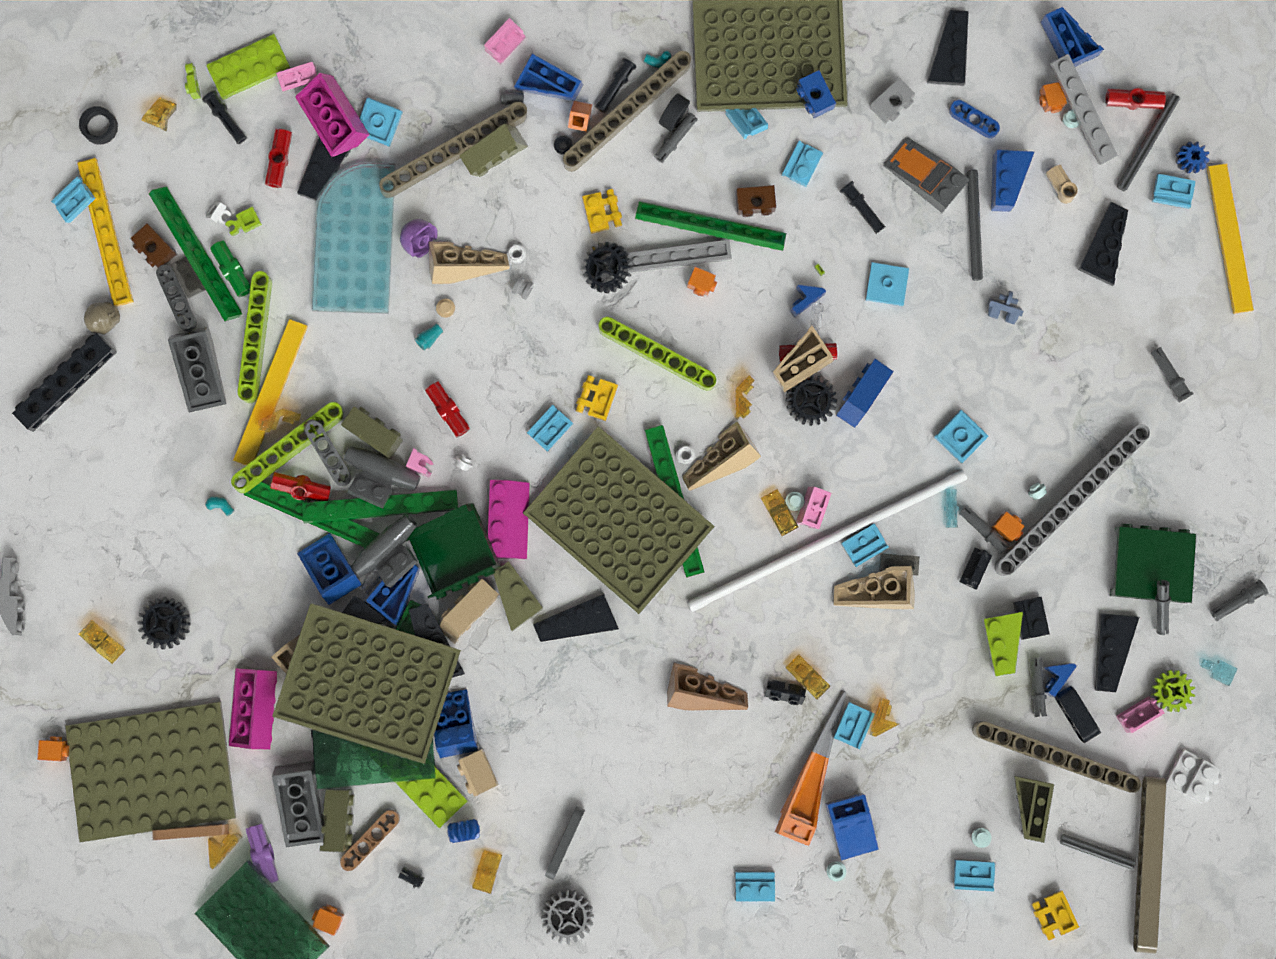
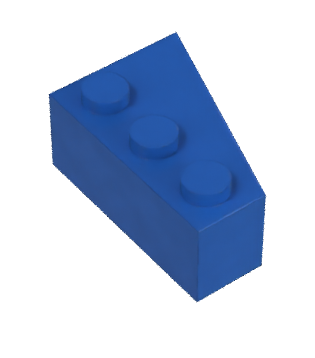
[1041,7,1104,67]
[514,54,584,101]
[991,150,1035,212]
[836,359,894,428]
[366,565,420,626]

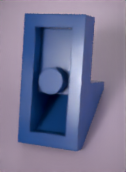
[791,285,827,317]
[1043,663,1077,697]

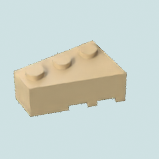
[773,326,833,392]
[440,579,499,644]

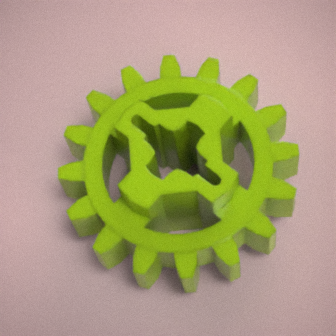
[1151,670,1195,712]

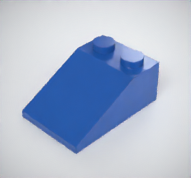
[297,533,362,605]

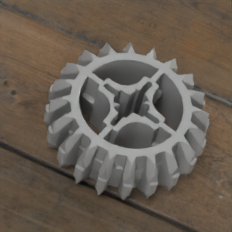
[541,889,594,944]

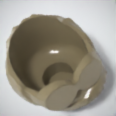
[84,301,120,335]

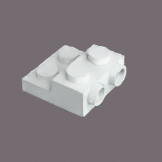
[1166,749,1222,804]

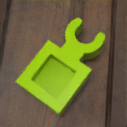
[185,63,201,100]
[225,206,262,236]

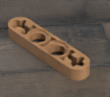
[340,810,400,871]
[152,824,229,840]

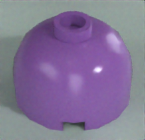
[400,219,438,258]

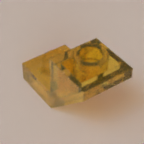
[735,375,755,420]
[255,408,301,433]
[761,489,799,536]
[79,620,126,664]
[785,654,831,700]

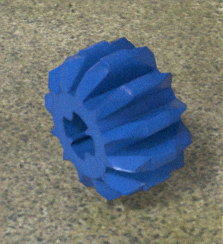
[1176,141,1210,174]
[447,819,480,843]

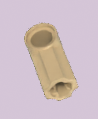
[1046,164,1078,204]

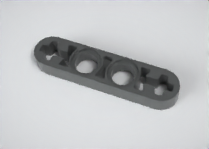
[156,265,197,332]
[303,419,351,486]
[545,806,585,880]

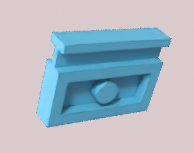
[725,108,768,139]
[782,141,823,187]
[1152,174,1195,209]
[51,177,95,223]
[527,405,573,452]
[841,523,889,567]
[833,702,875,749]
[954,860,995,892]
[735,872,775,902]

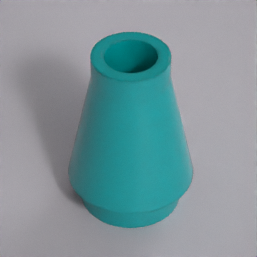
[414,324,443,351]

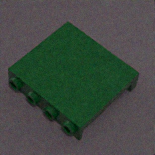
[405,503,501,600]
[1110,524,1196,604]

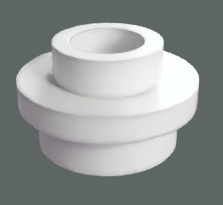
[507,244,526,263]
[676,445,695,464]
[454,454,473,471]

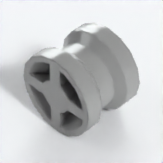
[512,276,534,300]

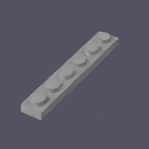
[1050,54,1118,165]
[618,240,732,273]

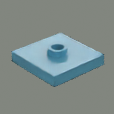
[360,97,403,147]
[866,262,909,306]
[934,410,988,464]

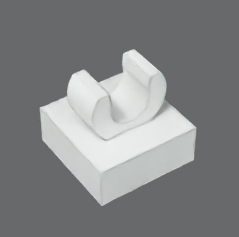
[206,202,231,225]

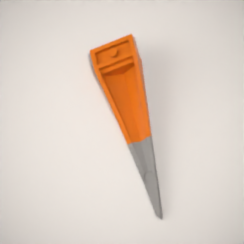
[774,691,846,846]

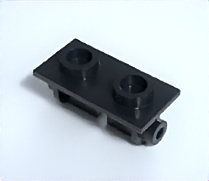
[959,547,992,590]
[764,679,806,705]

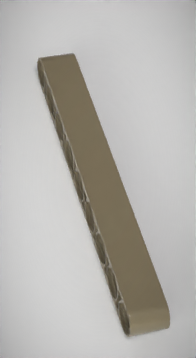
[563,51,691,172]
[379,102,527,198]
[972,721,1141,793]
[1133,776,1166,954]

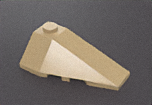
[429,242,510,284]

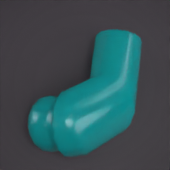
[644,51,672,68]

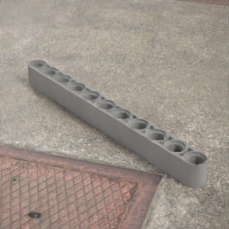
[995,424,1150,576]

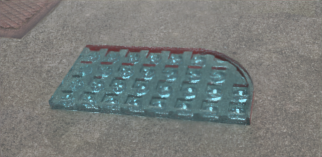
[312,163,396,314]

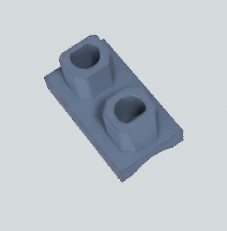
[988,291,1024,325]

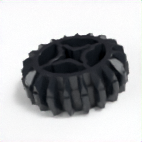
[582,242,633,294]
[785,375,837,426]
[137,597,191,650]

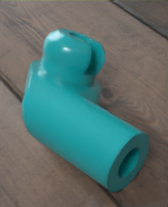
[205,496,235,516]

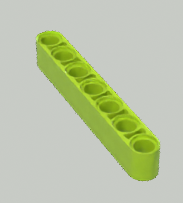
[237,271,272,403]
[599,317,717,391]
[231,402,344,493]

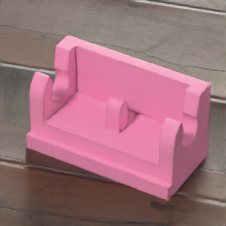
[484,18,526,65]
[276,62,317,92]
[406,448,433,478]
[796,487,832,529]
[1116,696,1164,733]

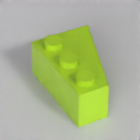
[984,612,1023,676]

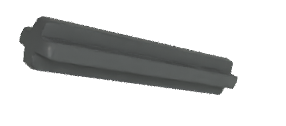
[1060,834,1136,870]

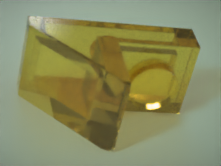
[141,97,177,131]
[870,698,899,737]
[208,832,243,869]
[472,850,502,894]

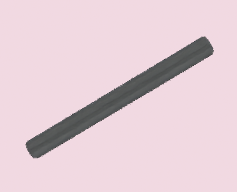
[1117,93,1180,191]
[967,169,983,281]

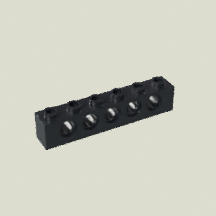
[12,333,117,432]

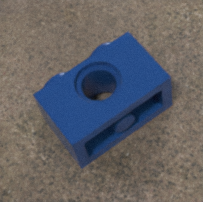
[796,71,836,118]

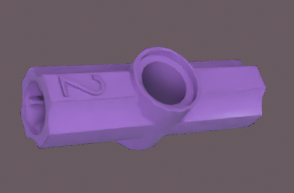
[246,823,279,886]

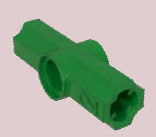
[210,240,251,298]

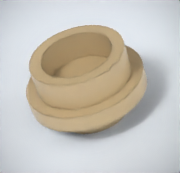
[436,299,455,318]

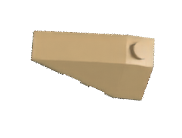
[682,422,761,491]
[834,566,915,609]

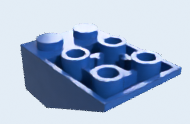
[434,689,478,758]
[825,793,879,861]

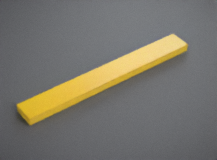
[77,158,134,307]
[1207,164,1254,314]
[233,319,308,465]

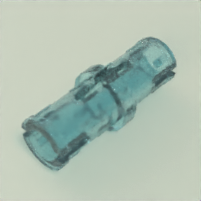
[944,489,959,528]

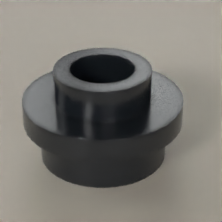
[554,136,573,155]

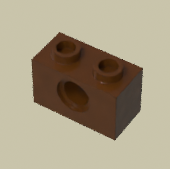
[736,185,776,217]
[130,223,177,268]

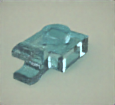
[1200,659,1237,686]

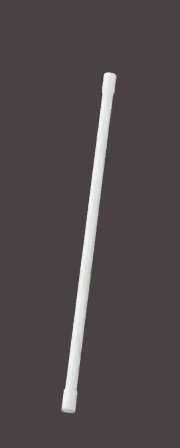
[687,470,967,612]

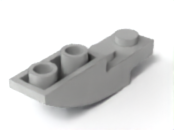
[0,557,26,635]

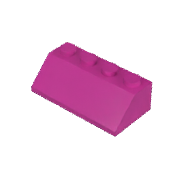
[295,73,370,157]
[488,480,530,559]
[229,668,277,750]

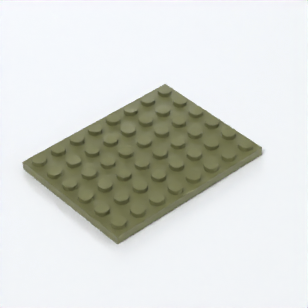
[693,0,848,112]
[523,426,715,614]
[272,603,461,764]
[65,702,236,843]

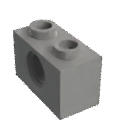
[870,78,915,124]

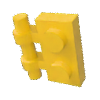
[582,189,622,234]
[575,375,618,422]
[1032,890,1080,940]

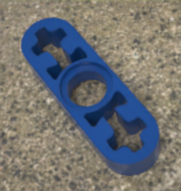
[949,100,1000,138]

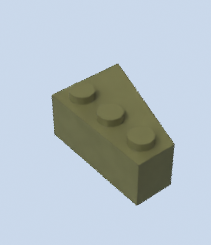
[460,124,528,177]
[341,406,403,459]
[493,561,544,632]
[1014,776,1054,843]
[319,789,355,852]

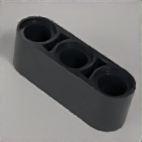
[1054,685,1101,744]

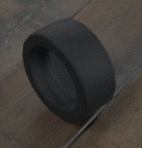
[659,93,690,131]
[79,106,118,145]

